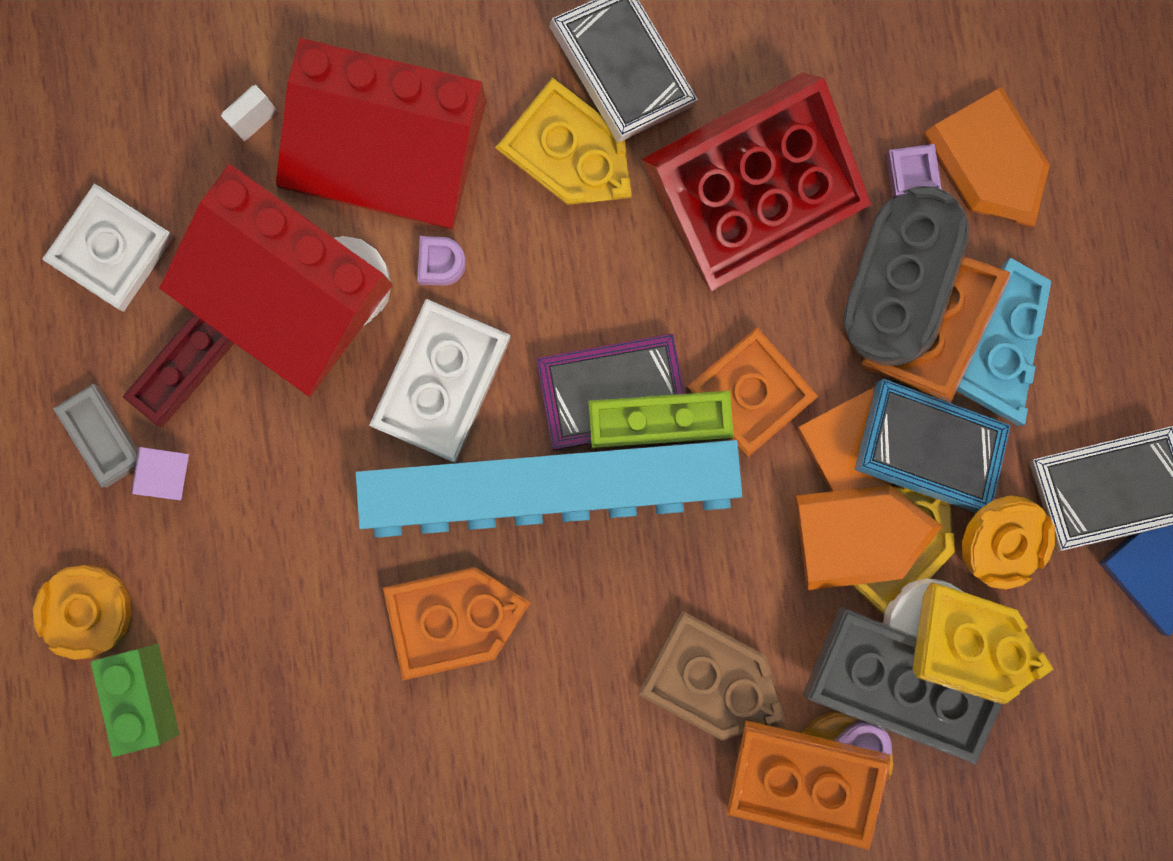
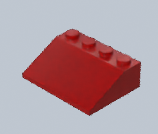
[275,38,487,230]
[641,73,871,291]
[159,163,393,397]

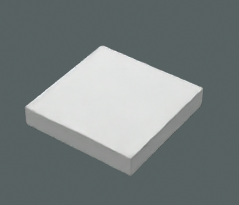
[42,183,175,312]

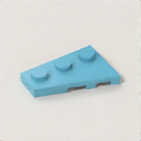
[957,258,1051,426]

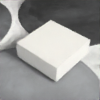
[221,84,278,142]

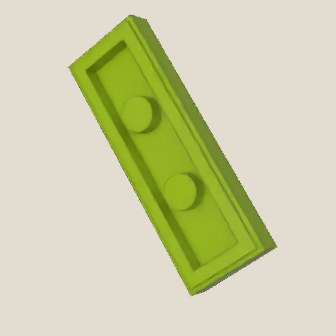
[589,391,734,449]

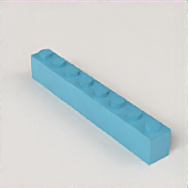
[356,440,742,538]

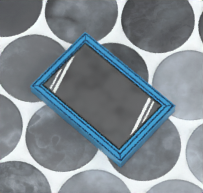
[854,379,1011,513]

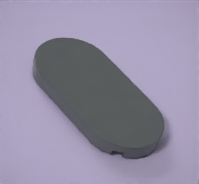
[844,186,969,366]

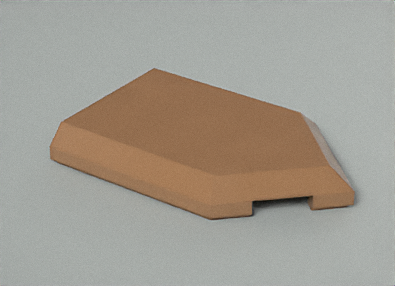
[638,611,786,740]

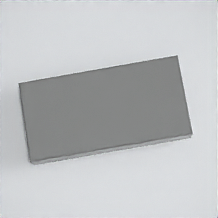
[53,384,138,487]

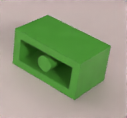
[90,643,180,757]

